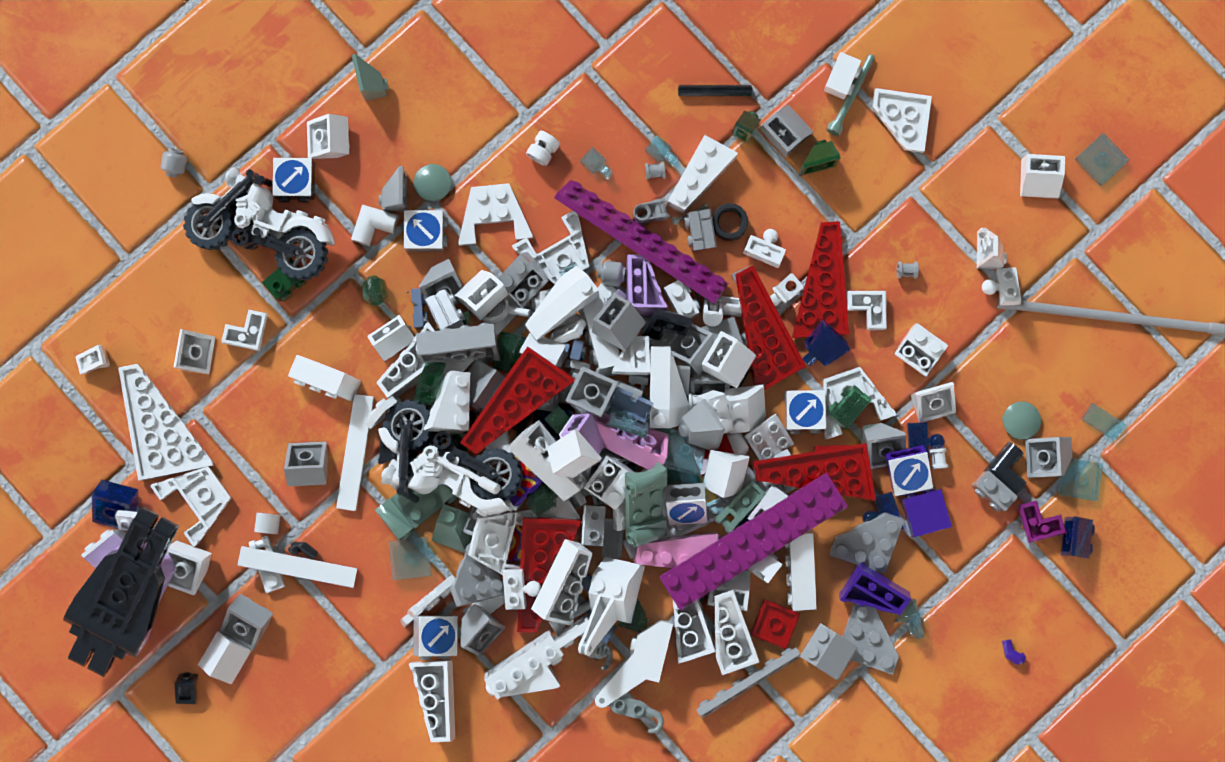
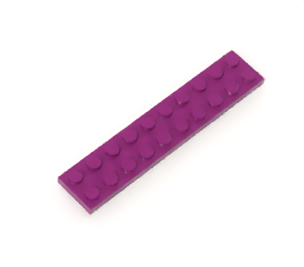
[554,180,729,304]
[659,473,848,610]

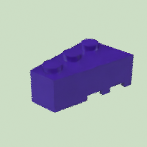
[839,563,911,615]

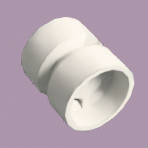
[526,131,560,166]

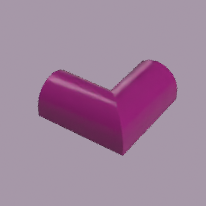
[1017,501,1066,543]

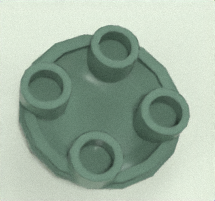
[414,164,452,202]
[1002,402,1041,440]

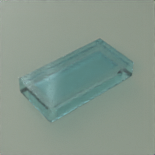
[1081,403,1125,440]

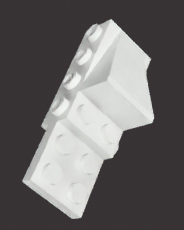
[484,615,589,700]

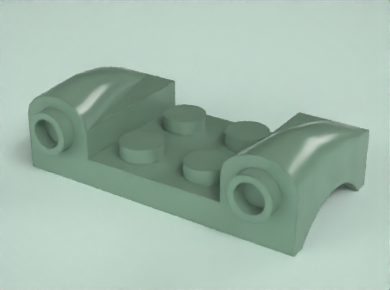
[625,462,667,547]
[375,484,459,541]

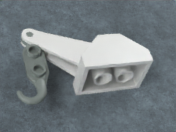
[578,557,645,670]
[595,620,673,733]

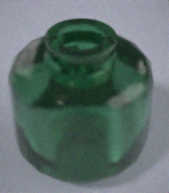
[362,275,388,305]

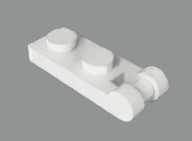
[249,535,286,593]

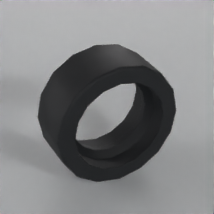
[712,203,748,241]

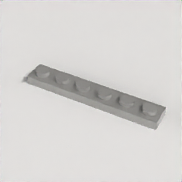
[696,648,800,719]

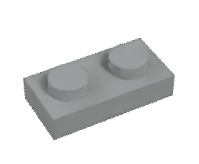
[602,518,623,559]

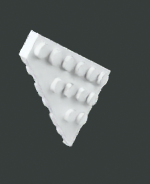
[118,364,214,481]

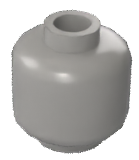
[160,148,188,177]
[598,261,626,287]

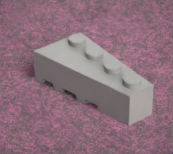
[416,323,500,363]

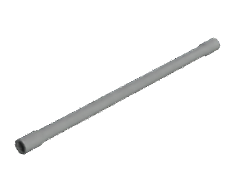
[997,297,1225,335]

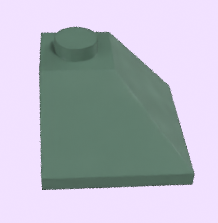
[352,54,389,101]
[432,504,472,553]

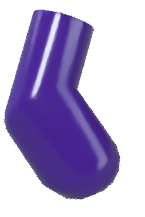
[1002,639,1026,665]

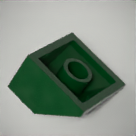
[799,140,841,176]

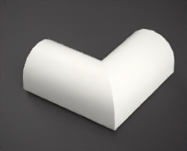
[351,204,399,246]
[846,291,887,331]
[703,296,741,327]
[221,310,268,351]

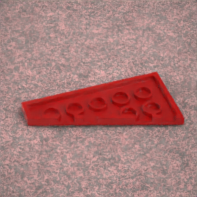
[792,221,849,339]
[735,265,806,390]
[460,346,576,454]
[752,443,876,501]
[517,517,582,633]

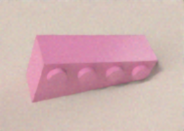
[593,413,669,470]
[634,531,718,568]

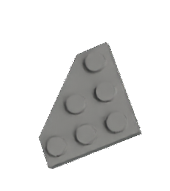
[829,513,904,574]
[450,543,504,607]
[842,603,899,675]

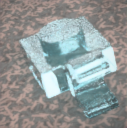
[645,135,678,167]
[580,147,613,179]

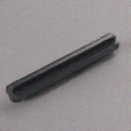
[678,85,753,96]

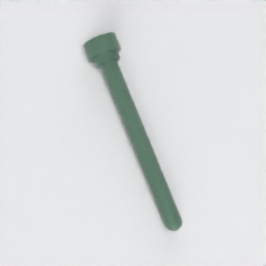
[826,54,875,136]

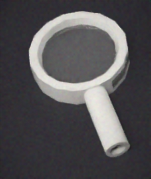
[482,297,530,324]

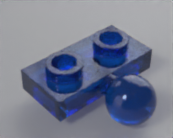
[907,422,945,460]
[862,492,904,529]

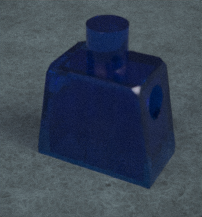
[802,319,851,366]

